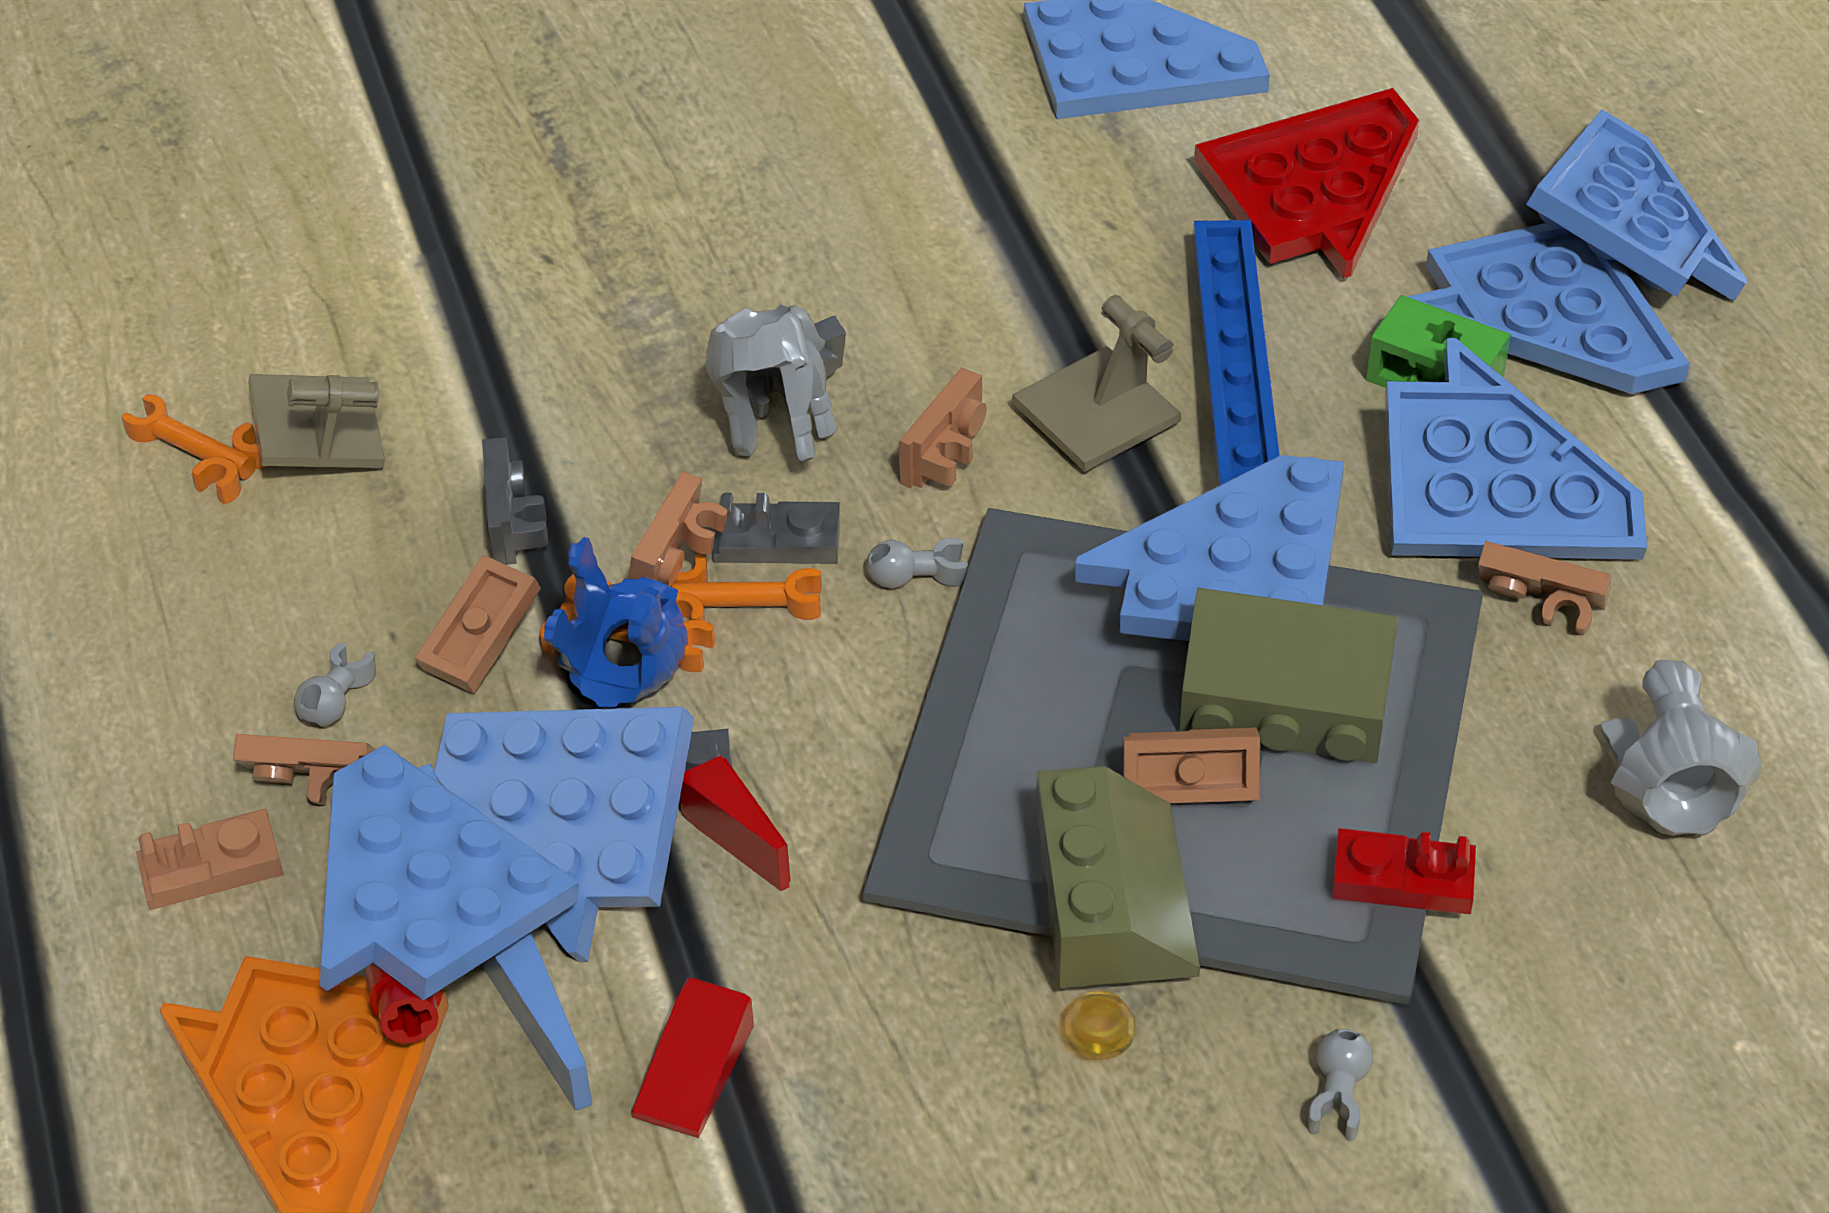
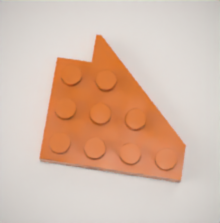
[160,956,449,1213]

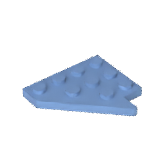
[1024,0,1270,119]
[1526,109,1748,301]
[1408,223,1690,394]
[1075,455,1344,641]
[434,707,694,962]
[320,745,579,1000]

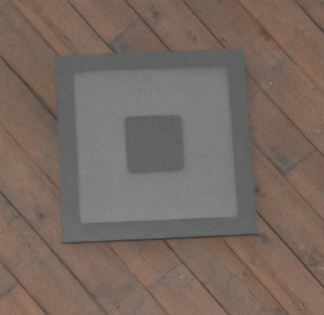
[863,508,1484,1005]

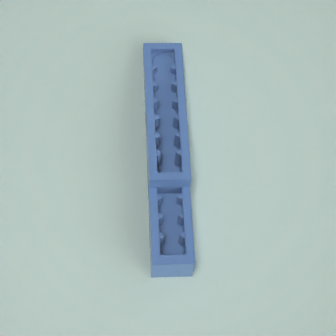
[418,764,592,1111]

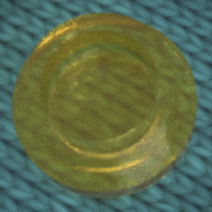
[1064,990,1135,1060]

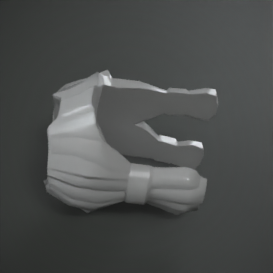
[706,304,837,461]
[1601,659,1762,836]

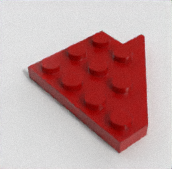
[1194,88,1419,279]

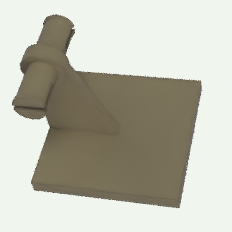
[1012,295,1181,471]
[248,374,385,468]

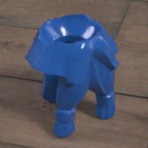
[544,537,688,707]

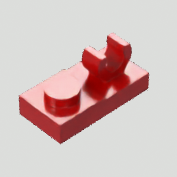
[1332,828,1476,915]

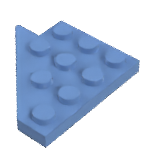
[1385,338,1647,559]

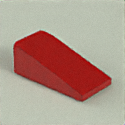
[680,755,791,891]
[632,978,754,1138]

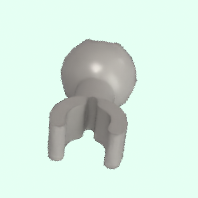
[867,538,968,589]
[294,643,376,727]
[1308,1029,1373,1141]

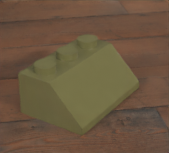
[1179,588,1399,763]
[1036,766,1200,988]

